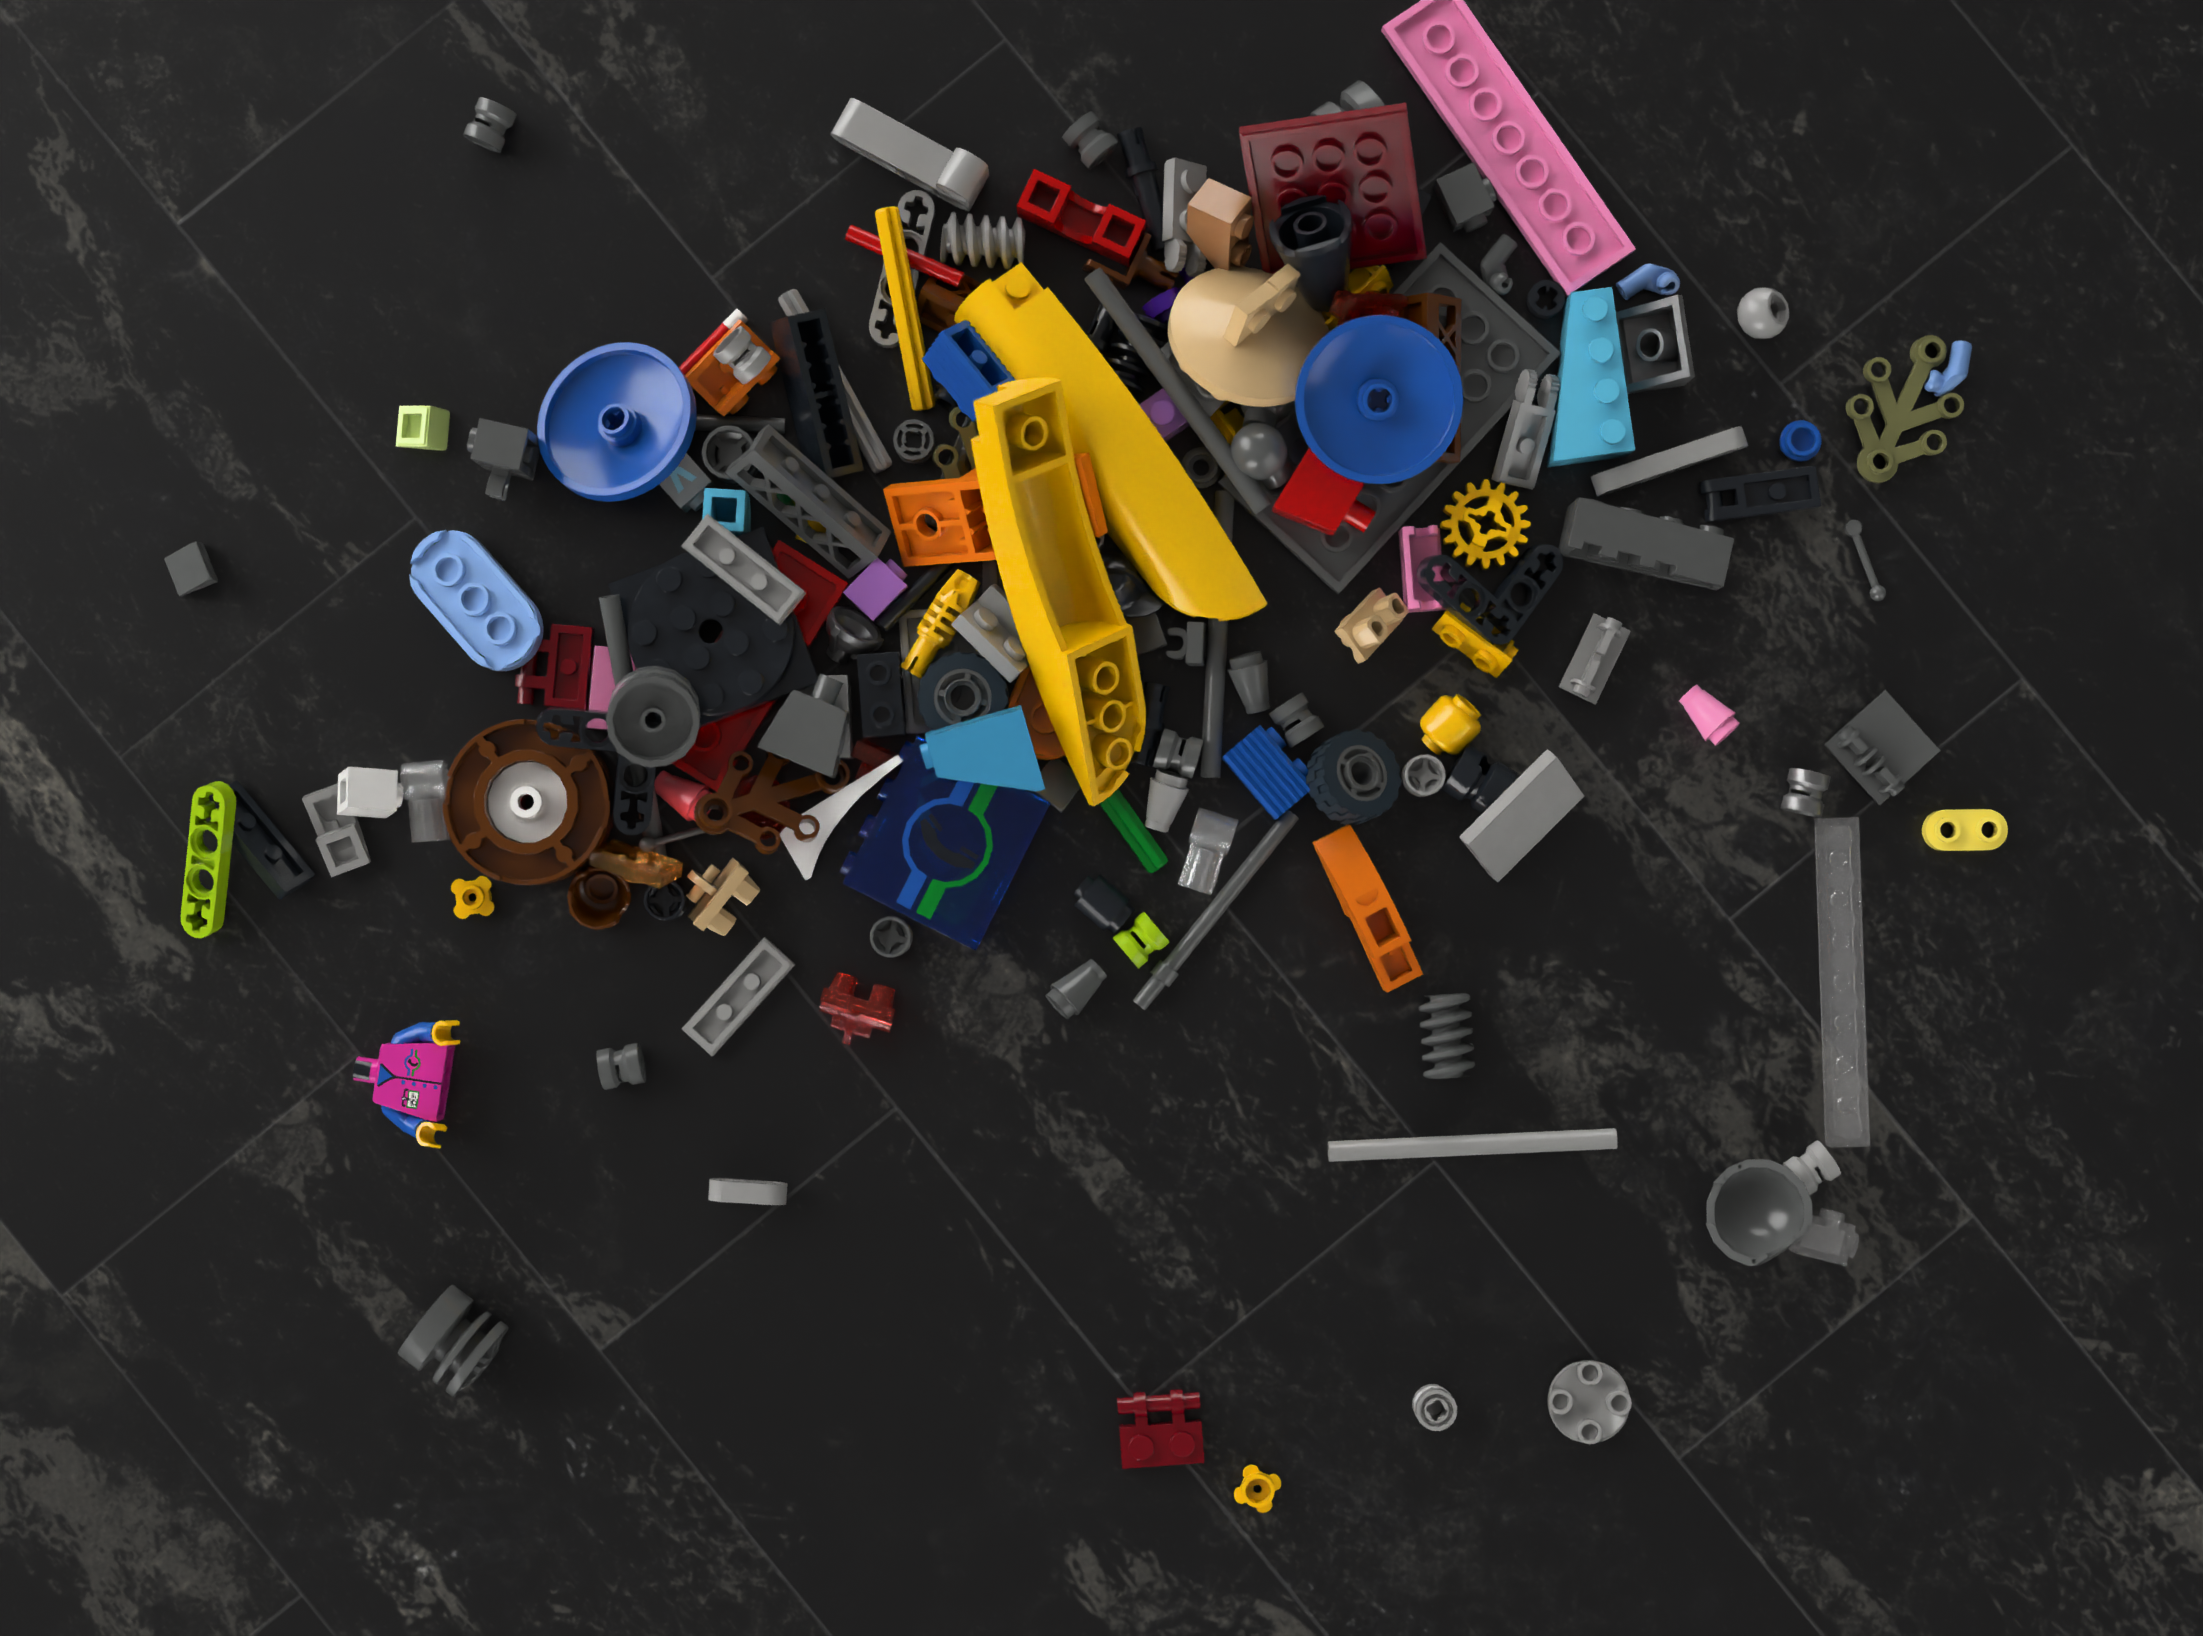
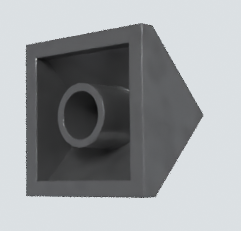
[1616,295,1695,394]

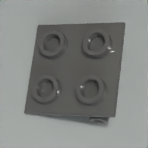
[1824,690,1941,805]

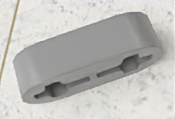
[708,1178,788,1205]

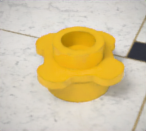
[451,876,495,919]
[1234,1465,1281,1513]

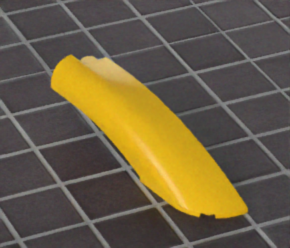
[954,262,1268,621]
[971,377,1146,806]

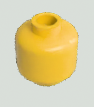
[1420,694,1481,755]

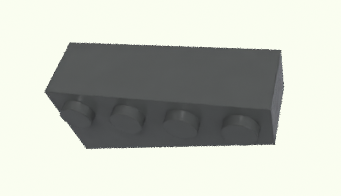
[1558,497,1734,590]

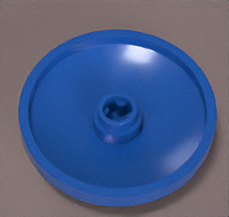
[1295,315,1463,484]
[537,342,697,502]

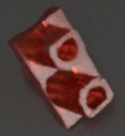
[1329,291,1409,327]
[819,972,895,1045]

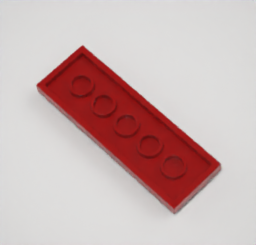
[671,540,849,792]

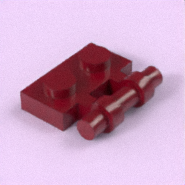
[515,624,595,709]
[1117,1389,1205,1469]

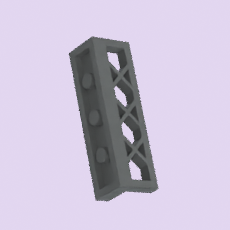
[725,424,891,579]

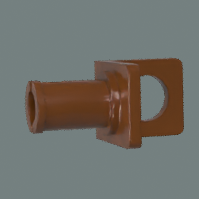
[1082,233,1180,291]

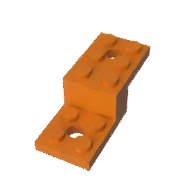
[883,452,1108,567]

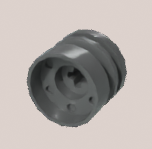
[398,1284,509,1397]

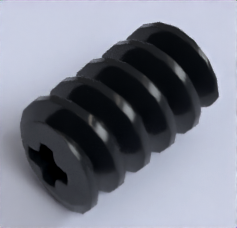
[1105,314,1168,393]

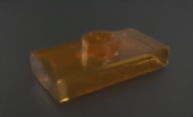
[589,839,683,889]

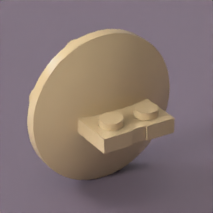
[1168,264,1329,407]

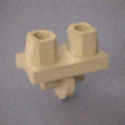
[1335,588,1409,664]
[687,858,760,936]

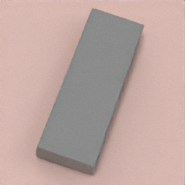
[682,514,806,625]
[682,937,796,1056]

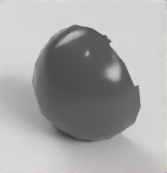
[1706,1159,1813,1266]

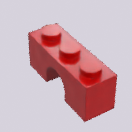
[1016,169,1146,267]

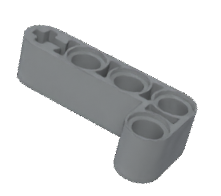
[830,98,989,212]

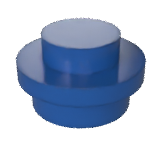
[1779,420,1822,462]

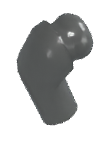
[1480,234,1518,295]

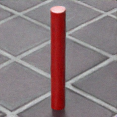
[845,224,964,288]

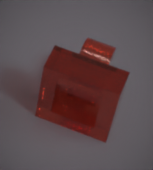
[851,738,899,780]

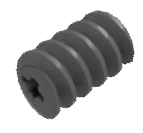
[1419,993,1475,1079]

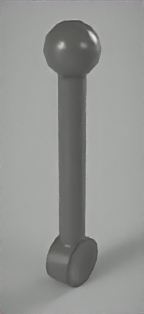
[1844,520,1886,601]
[639,819,718,852]

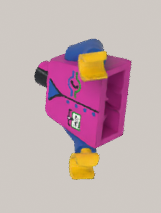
[353,1020,460,1149]

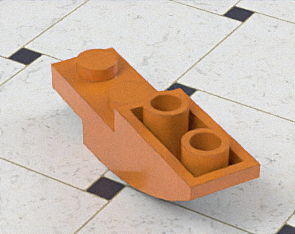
[1312,824,1423,993]

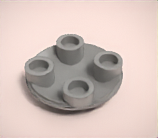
[1547,1360,1632,1444]

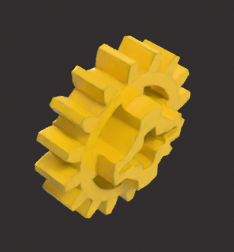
[1440,479,1531,570]

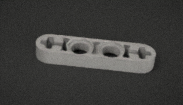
[869,190,936,348]
[1591,426,1748,497]

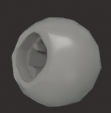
[1737,288,1789,339]

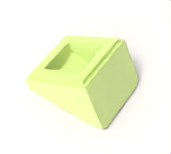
[396,406,450,450]

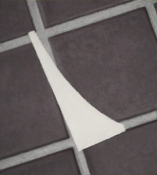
[777,755,902,881]

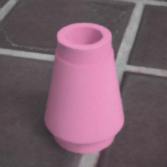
[1679,685,1740,746]

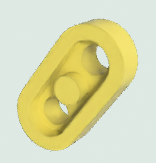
[1922,809,2008,851]

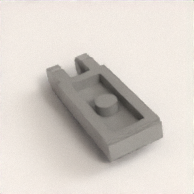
[1162,158,1207,277]
[1491,369,1560,490]

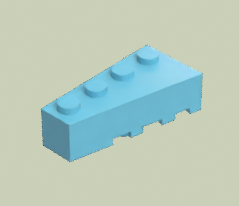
[1547,287,1635,468]

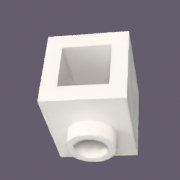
[337,766,403,819]

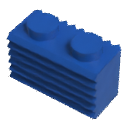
[922,320,1016,422]
[1221,725,1310,820]

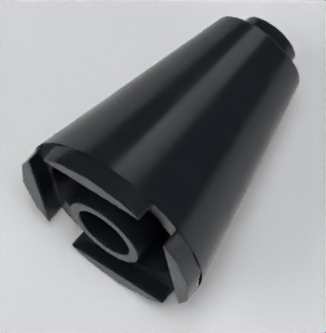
[1269,195,1353,312]

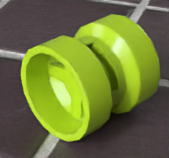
[1113,912,1170,969]

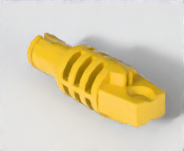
[900,569,981,679]

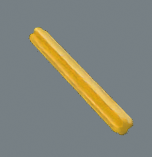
[875,206,935,411]

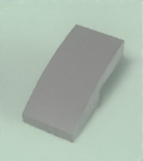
[302,783,371,877]

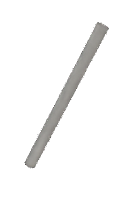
[1328,1128,1617,1162]

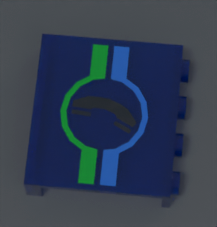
[839,736,1050,951]

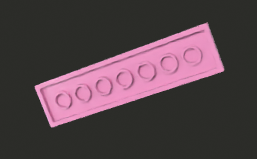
[1381,0,1636,298]

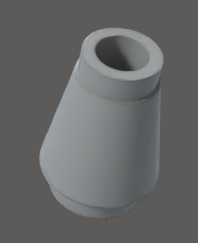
[1145,769,1189,832]

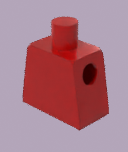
[1271,448,1376,536]

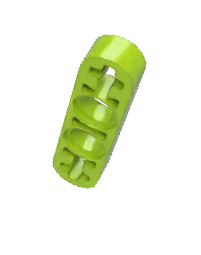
[181,781,236,938]

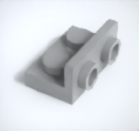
[951,584,1029,683]

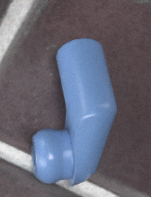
[1616,263,1680,300]
[1923,341,1972,397]

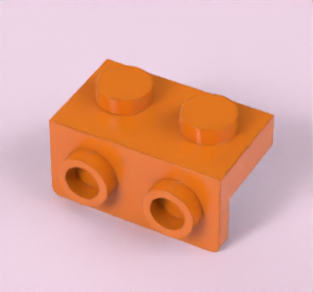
[685,319,780,417]

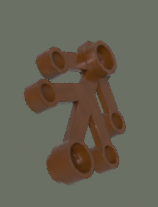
[694,751,850,855]

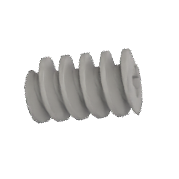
[940,212,1025,270]

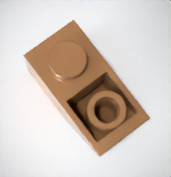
[1187,178,1254,271]

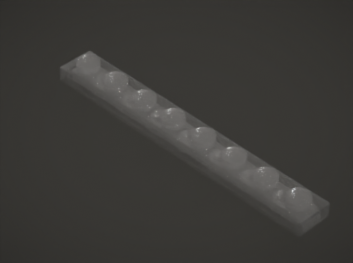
[1814,817,1870,1147]

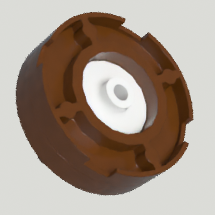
[443,719,614,885]

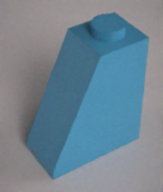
[920,705,1045,792]

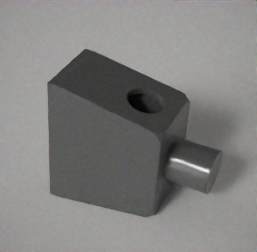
[758,674,850,778]

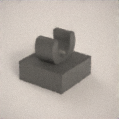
[1167,622,1208,667]

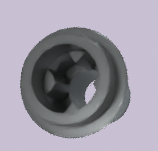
[1227,651,1270,714]
[1046,959,1107,1019]

